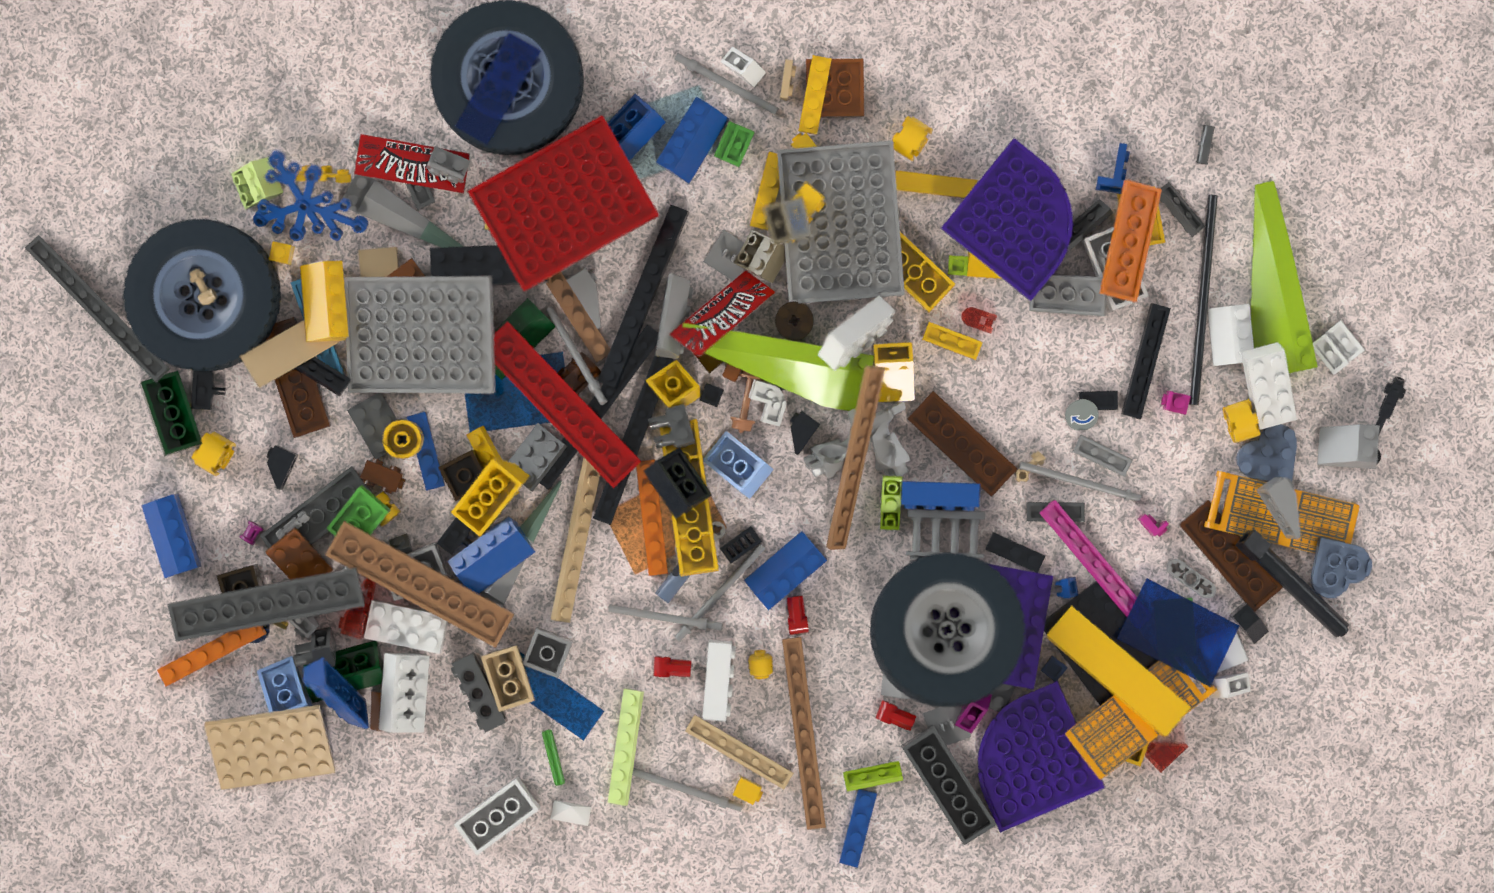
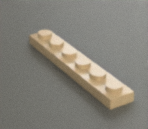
[685,714,794,790]

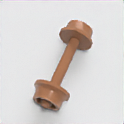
[730,370,764,434]

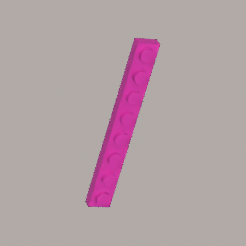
[1040,500,1152,629]

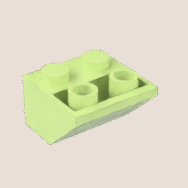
[231,157,283,209]

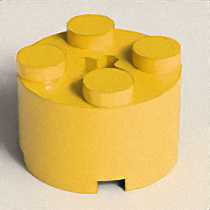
[892,116,933,161]
[1222,399,1261,443]
[383,420,424,459]
[191,431,236,476]

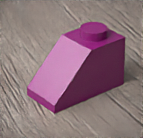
[955,694,992,734]

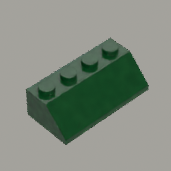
[494,298,555,380]
[139,370,202,457]
[303,640,384,703]

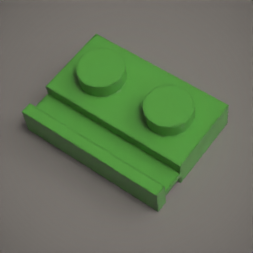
[714,121,755,168]

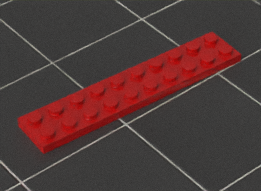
[494,321,641,488]

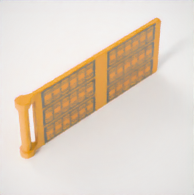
[1204,471,1360,553]
[1065,644,1217,780]

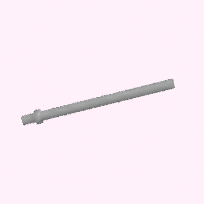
[1019,461,1142,502]
[675,544,766,641]

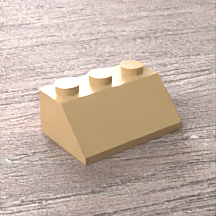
[481,645,535,712]

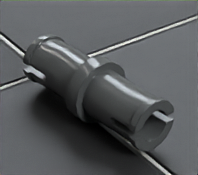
[1196,125,1215,165]

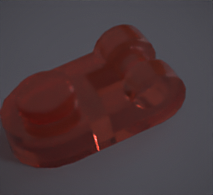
[961,307,997,334]

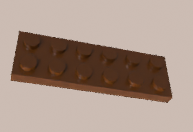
[264,317,331,438]
[907,391,1017,497]
[1178,500,1283,612]

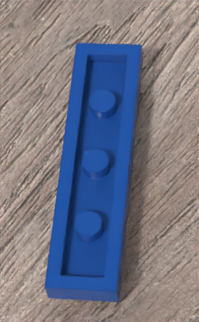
[407,412,445,491]
[839,789,877,868]

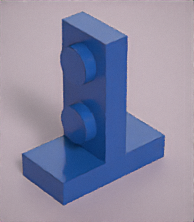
[1096,143,1130,194]

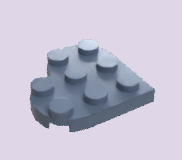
[1236,424,1297,481]
[1311,538,1372,598]

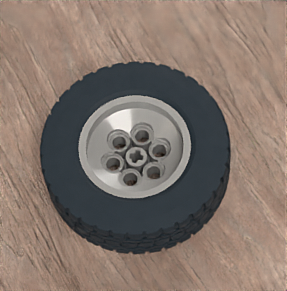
[870,553,1025,707]

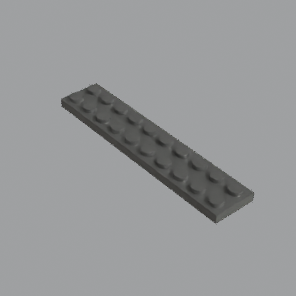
[167,567,365,642]

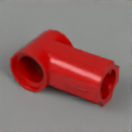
[787,596,809,635]
[653,656,692,677]
[875,700,916,731]

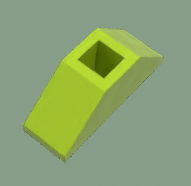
[880,476,902,530]

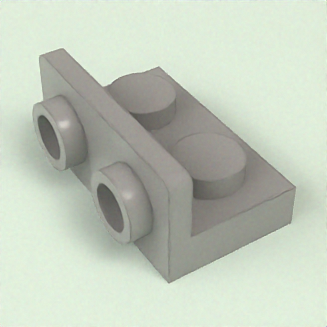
[426,146,471,184]

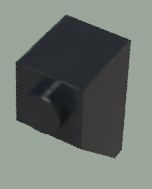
[790,411,820,455]
[266,445,298,490]
[1229,603,1269,644]

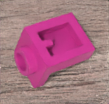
[1161,391,1190,415]
[1137,514,1169,537]

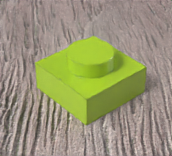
[948,255,968,276]

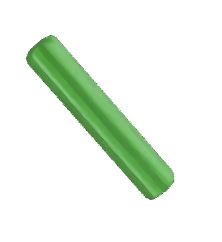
[542,729,565,786]

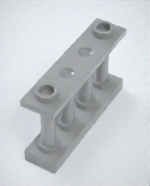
[906,509,985,560]

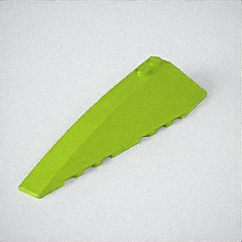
[1251,181,1318,373]
[683,323,874,411]

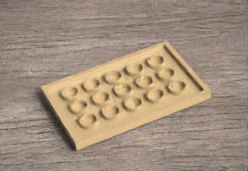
[204,705,335,790]

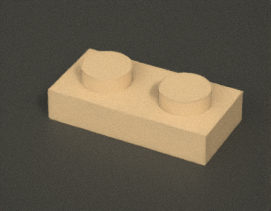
[780,59,796,101]

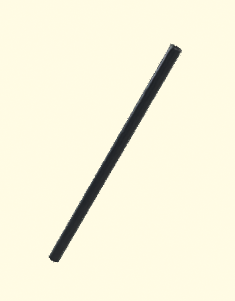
[1189,195,1218,405]

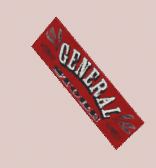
[354,134,470,193]
[669,271,776,357]

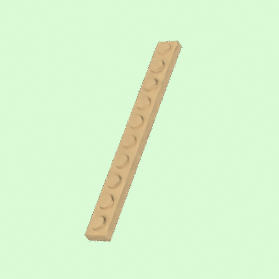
[551,457,600,623]

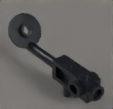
[1376,376,1406,465]

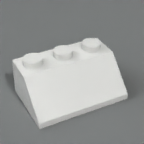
[1207,304,1254,366]

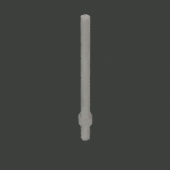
[674,53,779,115]
[546,306,607,405]
[609,605,723,631]
[632,768,743,812]

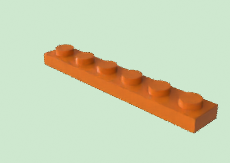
[636,459,668,576]
[157,626,267,686]

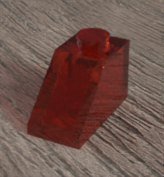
[1145,741,1189,773]

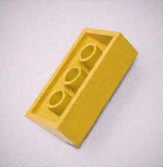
[300,261,349,342]
[451,458,530,537]

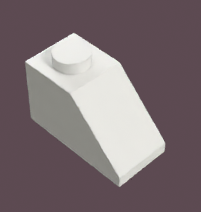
[720,47,766,87]
[1207,672,1251,698]

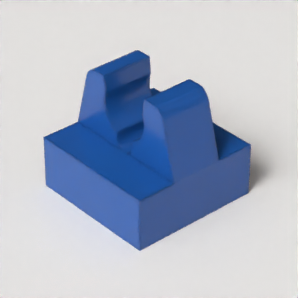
[1055,577,1078,599]

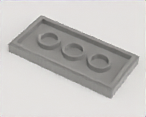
[1029,274,1107,316]

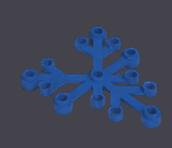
[253,150,369,241]

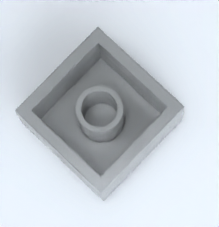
[523,627,573,678]

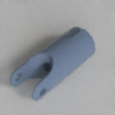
[655,564,690,604]

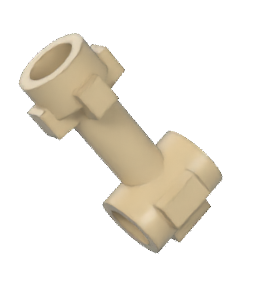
[189,269,217,306]
[1015,451,1046,482]

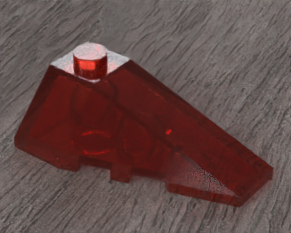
[339,578,376,639]

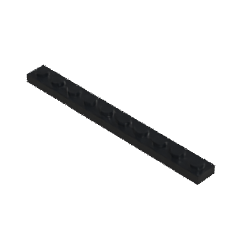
[598,205,690,389]
[540,324,658,490]
[593,355,674,525]

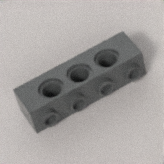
[451,652,507,733]

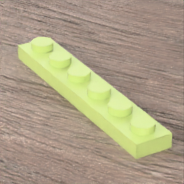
[608,688,644,806]

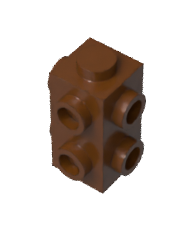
[360,458,406,494]

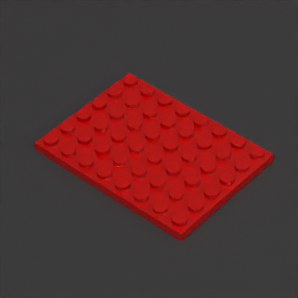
[467,115,660,292]

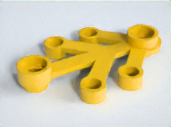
[277,165,351,183]

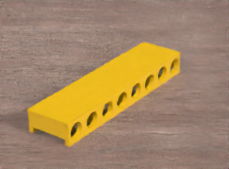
[900,232,955,313]
[659,419,719,577]
[1046,606,1191,737]

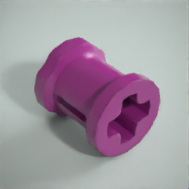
[239,520,264,545]

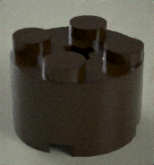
[775,301,814,341]

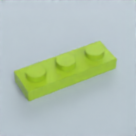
[843,761,903,792]

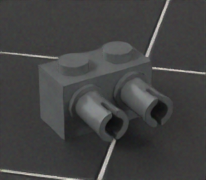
[648,404,695,449]
[294,627,337,667]

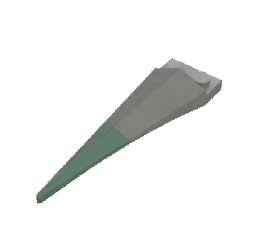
[342,175,464,247]
[479,481,562,607]

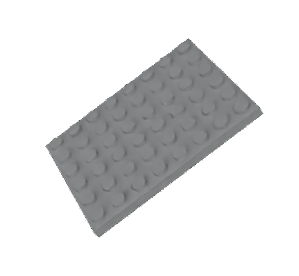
[777,140,905,303]
[344,276,496,393]

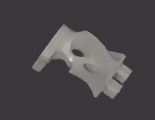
[870,401,910,476]
[803,409,872,478]

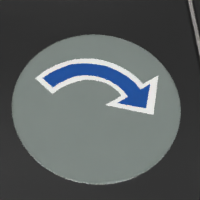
[1065,399,1099,430]

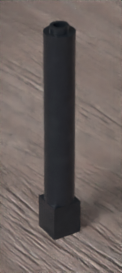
[1235,530,1349,637]

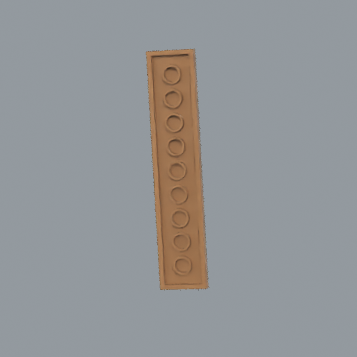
[325,521,515,648]

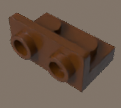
[558,352,601,394]

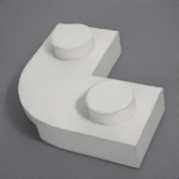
[748,379,786,427]

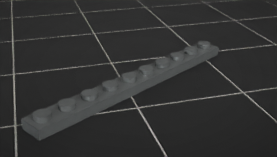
[25,235,170,382]

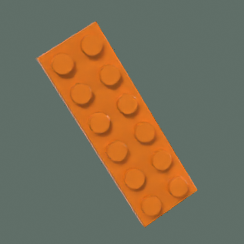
[1099,180,1162,302]

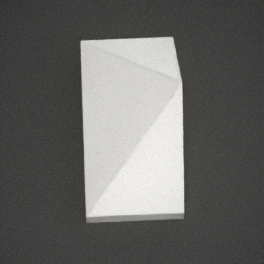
[550,800,591,826]

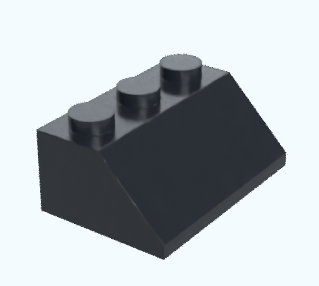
[643,448,712,519]

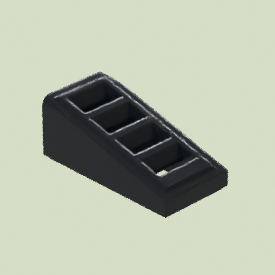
[720,526,762,564]

